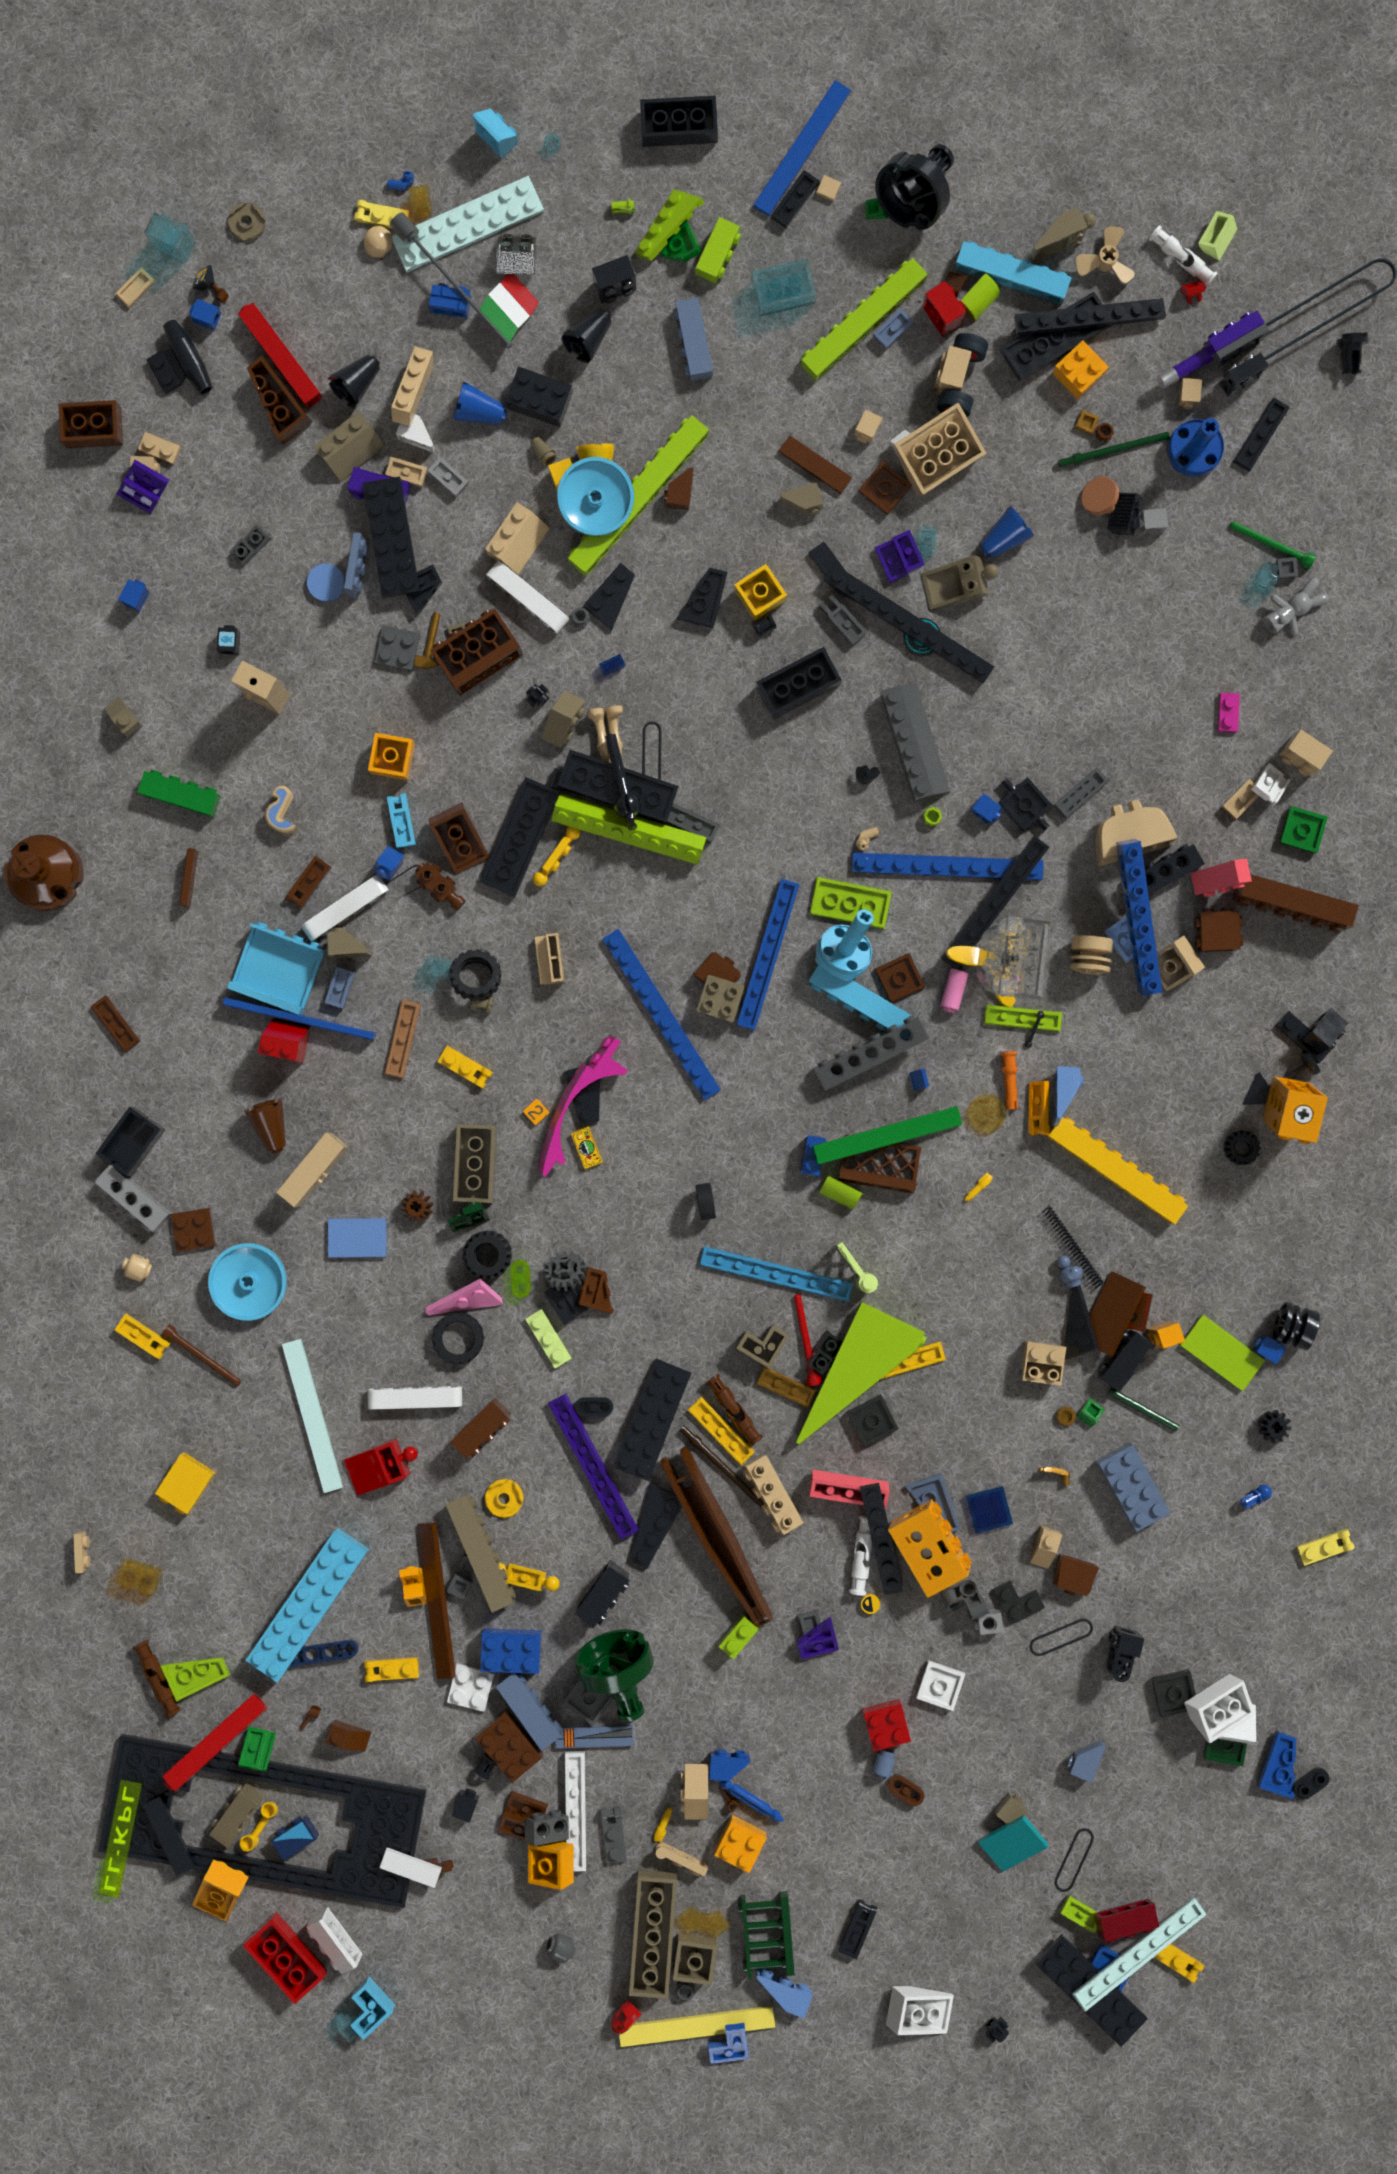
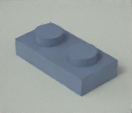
[873,308,914,350]
[325,967,355,1009]

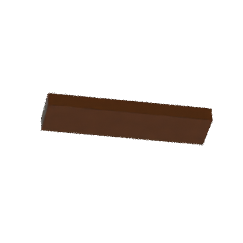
[779,435,852,494]

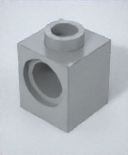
[1138,508,1168,534]
[973,1609,1004,1635]

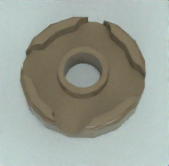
[228,203,266,241]

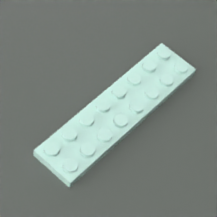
[392,176,544,272]

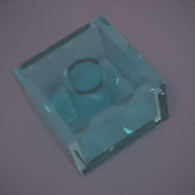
[144,212,196,264]

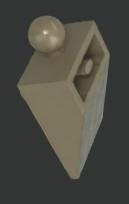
[1029,207,1096,264]
[921,555,999,610]

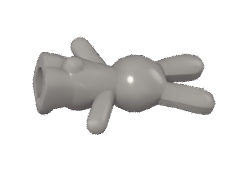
[1262,578,1329,636]

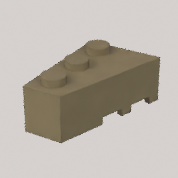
[210,1782,266,1848]

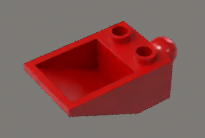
[343,1438,418,1496]

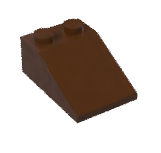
[428,802,490,874]

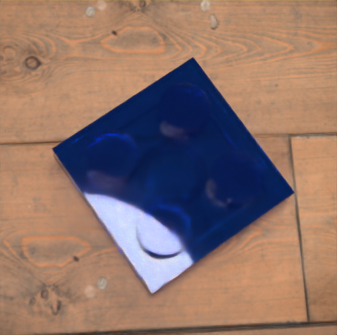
[965,1486,1013,1533]

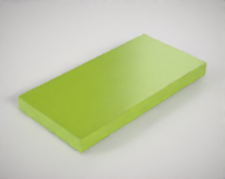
[809,877,892,929]
[1180,1314,1265,1391]

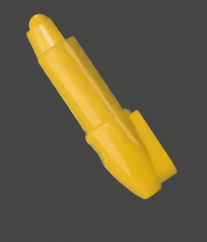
[964,1173,993,1201]
[654,1807,672,1843]

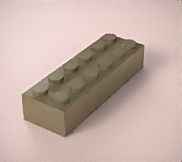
[629,1870,677,1999]

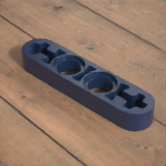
[290,1639,359,1666]

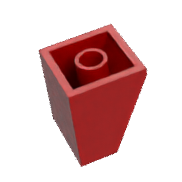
[258,1018,311,1063]

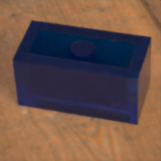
[599,654,626,677]

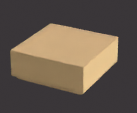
[816,175,841,202]

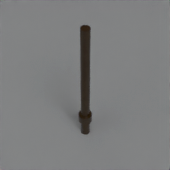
[679,1425,764,1510]

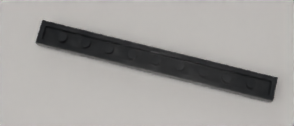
[824,564,995,684]

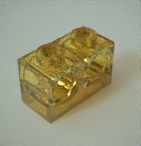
[116,1558,164,1596]

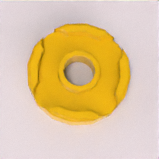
[485,1479,524,1518]

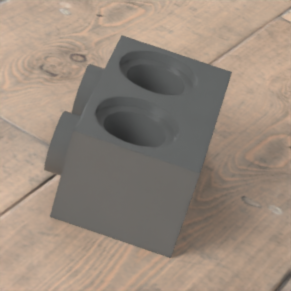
[525,1810,569,1846]

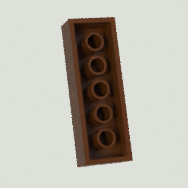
[1232,874,1359,933]

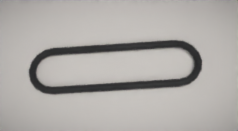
[642,721,662,780]
[1030,1618,1093,1656]
[1055,1828,1094,1892]

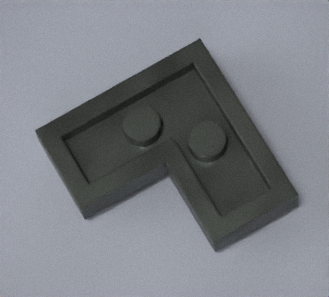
[993,1580,1045,1625]

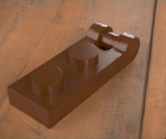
[285,856,332,910]

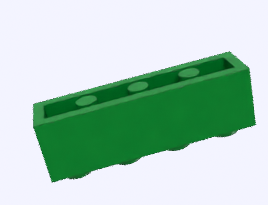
[137,770,221,818]

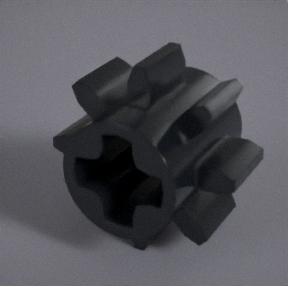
[526,684,549,707]
[985,2017,1009,2043]

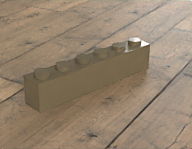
[445,1494,516,1613]

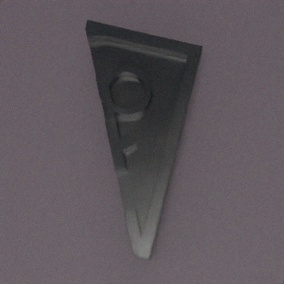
[1064,1285,1099,1360]

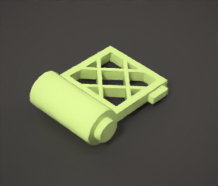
[835,1241,878,1293]

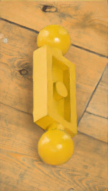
[533,826,581,887]
[499,1563,560,1592]

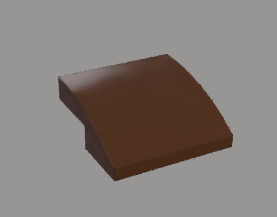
[497,1791,548,1841]

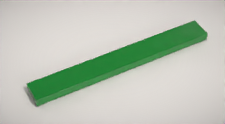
[812,1106,962,1165]

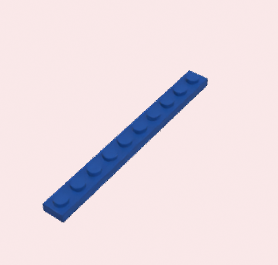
[852,853,1044,880]
[603,929,721,1100]

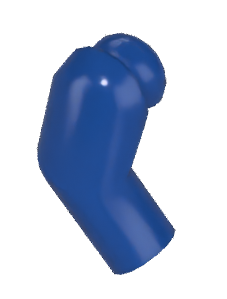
[387,171,414,191]

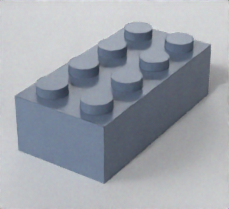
[1096,1442,1170,1532]

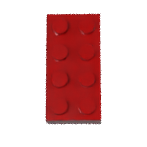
[243,1912,328,2005]

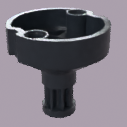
[875,144,954,231]

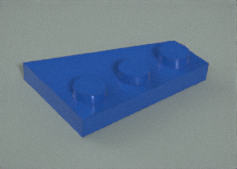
[1256,1731,1296,1799]

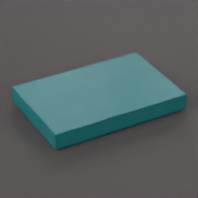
[978,1815,1048,1872]

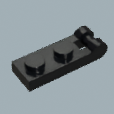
[838,1899,878,1960]

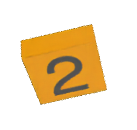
[523,1098,550,1125]

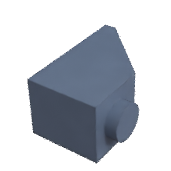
[1066,1741,1106,1783]

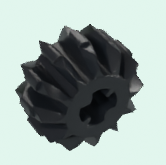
[1258,1410,1292,1443]

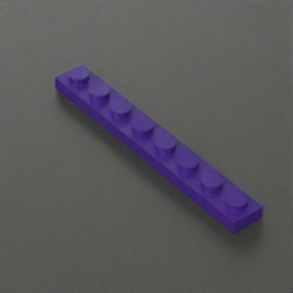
[548,1393,639,1540]

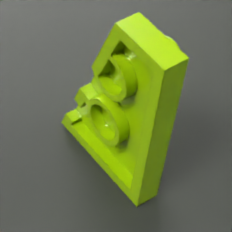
[161,1657,231,1701]

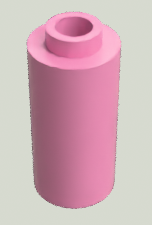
[940,969,969,1013]

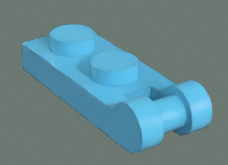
[387,793,416,849]

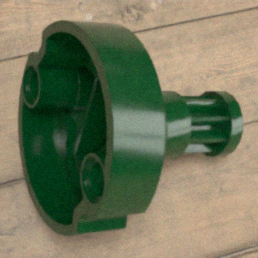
[575,1629,654,1722]

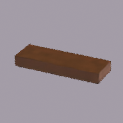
[179,848,199,908]
[90,995,141,1053]

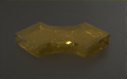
[676,1905,731,1938]

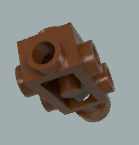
[414,861,466,911]

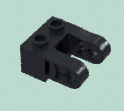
[1106,1626,1144,1682]

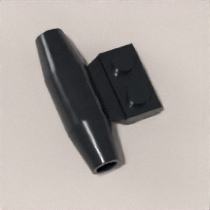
[146,319,213,395]

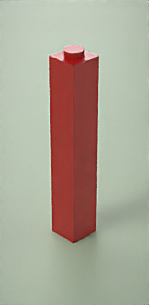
[238,302,323,410]
[162,1694,268,1791]

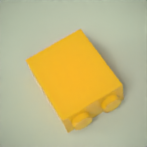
[155,1452,216,1514]

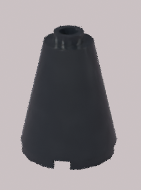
[561,310,611,363]
[328,355,380,408]

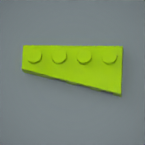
[634,189,705,261]

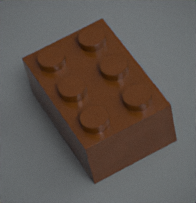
[58,400,123,449]
[450,1398,511,1459]
[475,1708,543,1783]

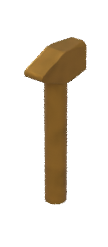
[414,612,441,669]

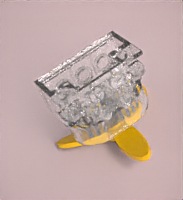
[945,915,1050,1007]

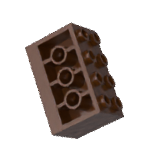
[430,608,523,696]

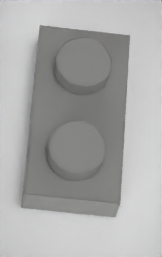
[427,457,469,497]

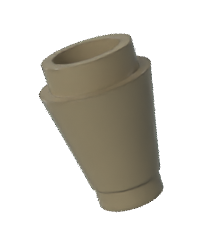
[530,437,556,466]

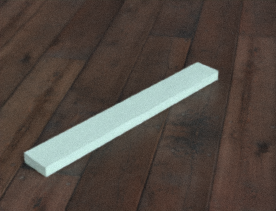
[282,1339,343,1493]
[1072,1898,1206,2012]

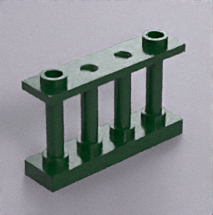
[738,1891,795,1979]

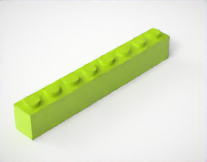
[801,258,928,382]
[552,794,707,865]

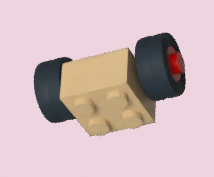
[934,333,988,417]

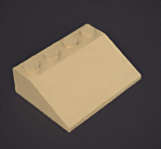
[894,403,986,495]

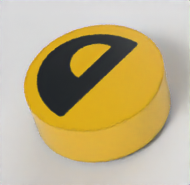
[860,1593,880,1614]

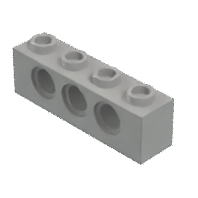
[95,1164,171,1232]

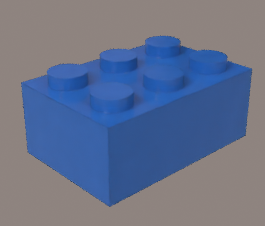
[480,1628,542,1674]

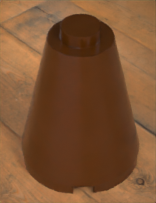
[244,1098,286,1154]

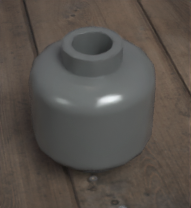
[545,1933,576,1963]

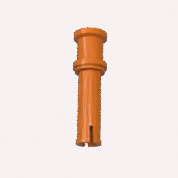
[1000,1051,1018,1110]

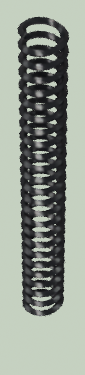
[1042,1205,1104,1289]

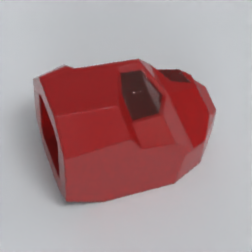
[611,2000,642,2034]

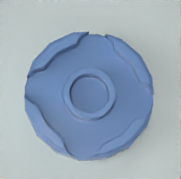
[307,564,345,602]

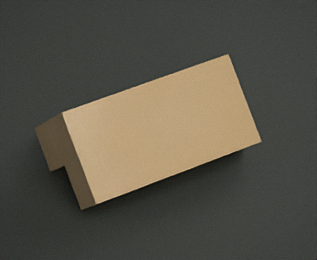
[535,933,565,985]

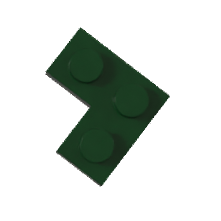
[448,1202,490,1232]

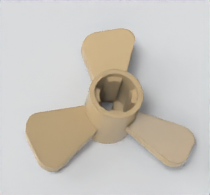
[1075,226,1135,284]

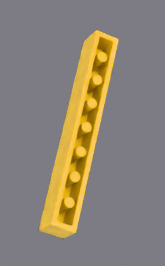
[1046,1116,1188,1225]

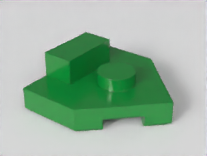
[660,220,701,263]

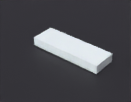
[380,1848,442,1888]

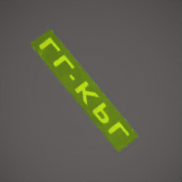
[98,1780,142,1898]

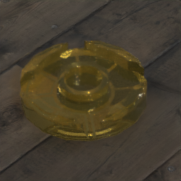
[968,1094,1006,1133]

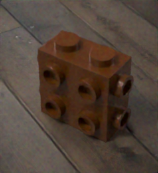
[1194,908,1243,952]

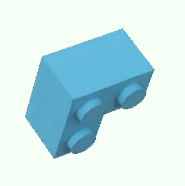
[350,1976,395,2040]

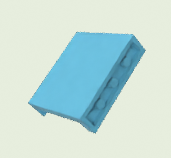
[227,921,326,1015]

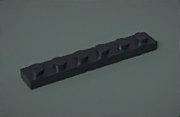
[860,1483,903,1595]

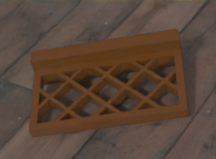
[838,1134,921,1194]

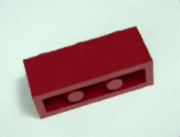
[1093,1899,1159,1943]

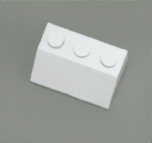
[1184,1674,1255,1743]
[306,1907,362,1974]

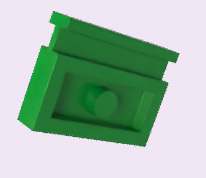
[238,1727,276,1772]

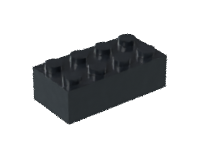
[640,95,718,147]
[756,647,842,720]

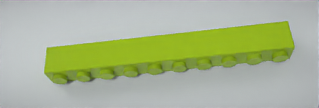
[568,415,709,577]

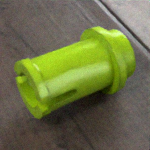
[611,199,635,215]

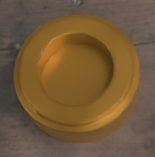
[1056,1406,1076,1426]

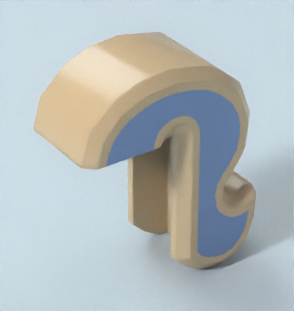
[265,786,299,835]

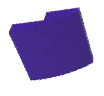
[116,460,170,514]
[875,530,925,583]

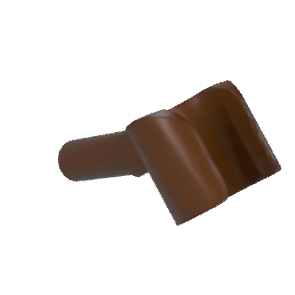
[210,284,229,304]
[300,1705,321,1730]
[718,1786,739,1813]

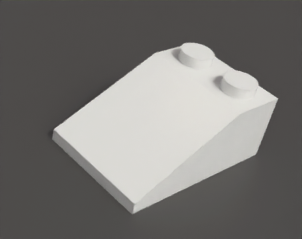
[886,1986,954,2035]

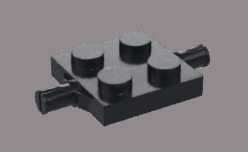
[998,777,1053,832]

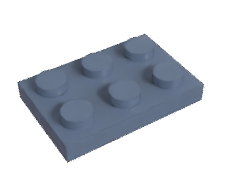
[344,532,369,599]

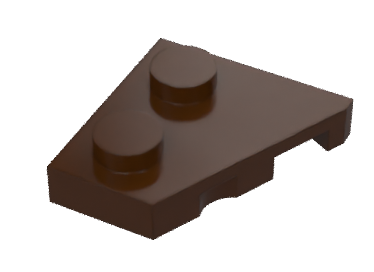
[577,1267,614,1314]

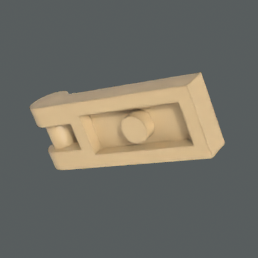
[656,1842,708,1876]

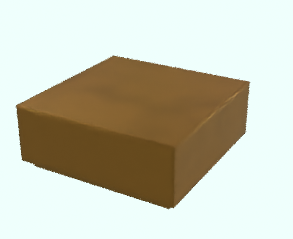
[1074,410,1100,436]

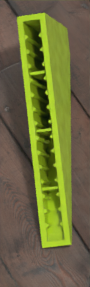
[796,1302,927,1444]

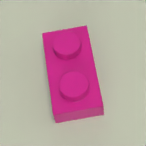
[1218,693,1240,733]

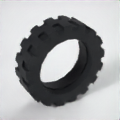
[450,949,501,1001]
[432,1312,484,1364]

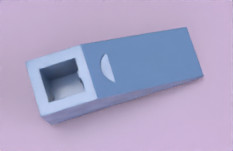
[756,1969,812,2018]

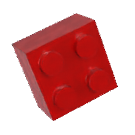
[922,281,966,338]
[862,1699,911,1751]

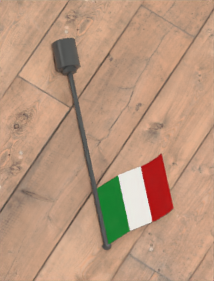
[390,212,539,348]

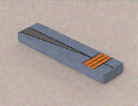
[555,1725,633,1748]

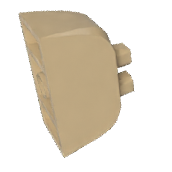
[1095,799,1178,867]

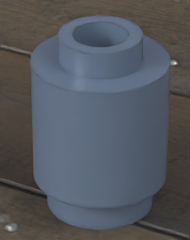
[872,1749,896,1779]

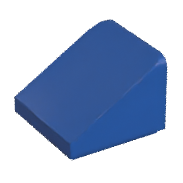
[910,1068,929,1090]

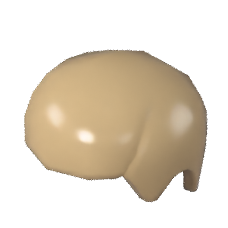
[364,226,393,258]

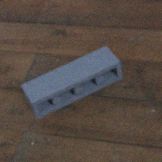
[673,297,713,381]
[496,1673,563,1751]

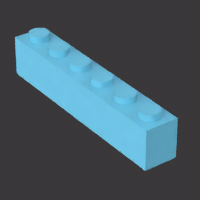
[955,241,1071,305]
[808,965,915,1039]

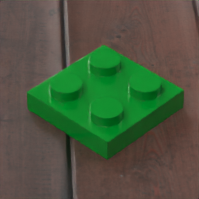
[1279,806,1328,854]

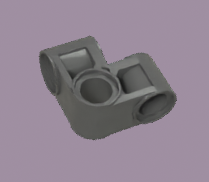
[940,1580,989,1621]

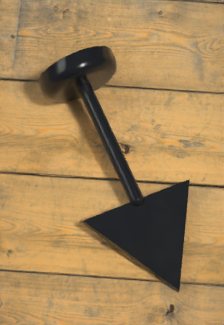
[1242,1050,1321,1105]

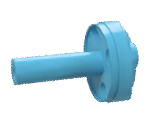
[815,909,874,982]

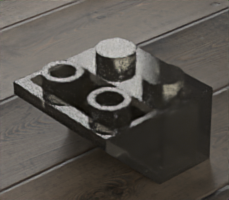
[496,234,536,274]

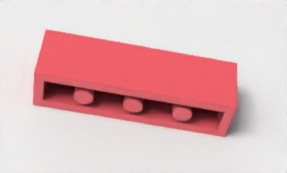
[809,1469,890,1509]

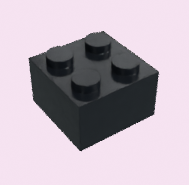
[592,255,637,303]

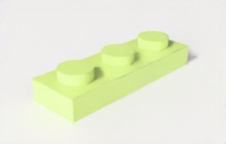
[525,1309,572,1368]

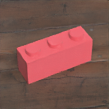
[1191,859,1252,898]

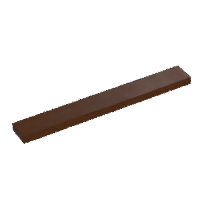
[417,1522,456,1679]

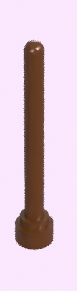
[161,1324,241,1386]

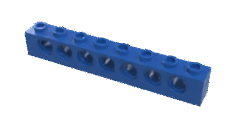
[1116,839,1162,996]

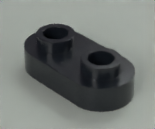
[575,1397,613,1417]
[1293,1767,1330,1800]

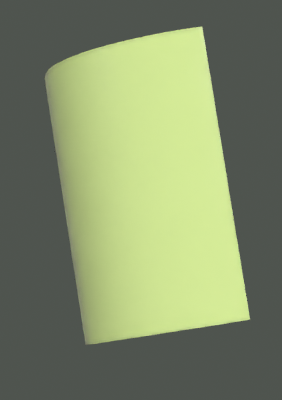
[1198,211,1237,261]

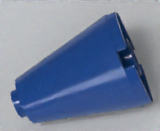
[453,381,507,424]
[980,506,1034,558]

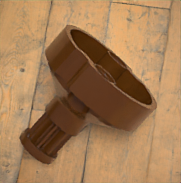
[4,835,84,911]

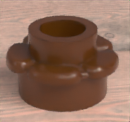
[1095,423,1114,442]

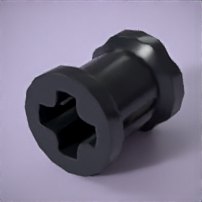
[752,613,777,637]
[474,1753,496,1780]

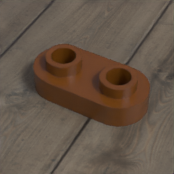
[888,1774,924,1806]

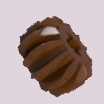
[401,1190,434,1223]

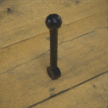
[1025,1011,1045,1048]

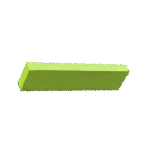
[984,1005,1062,1032]

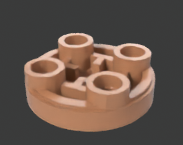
[1081,476,1119,515]

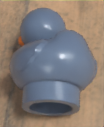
[1057,1255,1083,1288]

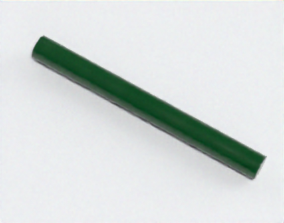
[1108,1388,1179,1432]

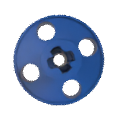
[1167,418,1224,477]

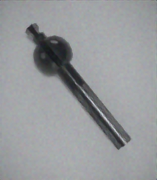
[605,733,641,831]

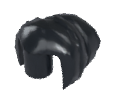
[855,765,880,784]

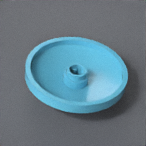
[557,457,634,536]
[208,1243,287,1321]

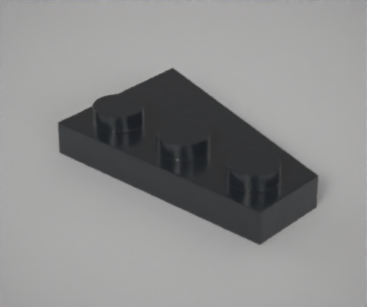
[564,1064,600,1127]

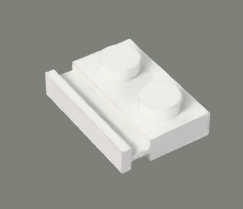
[1251,763,1291,807]

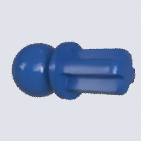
[1240,1484,1272,1509]

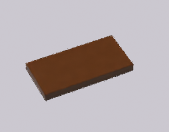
[1090,1271,1146,1357]

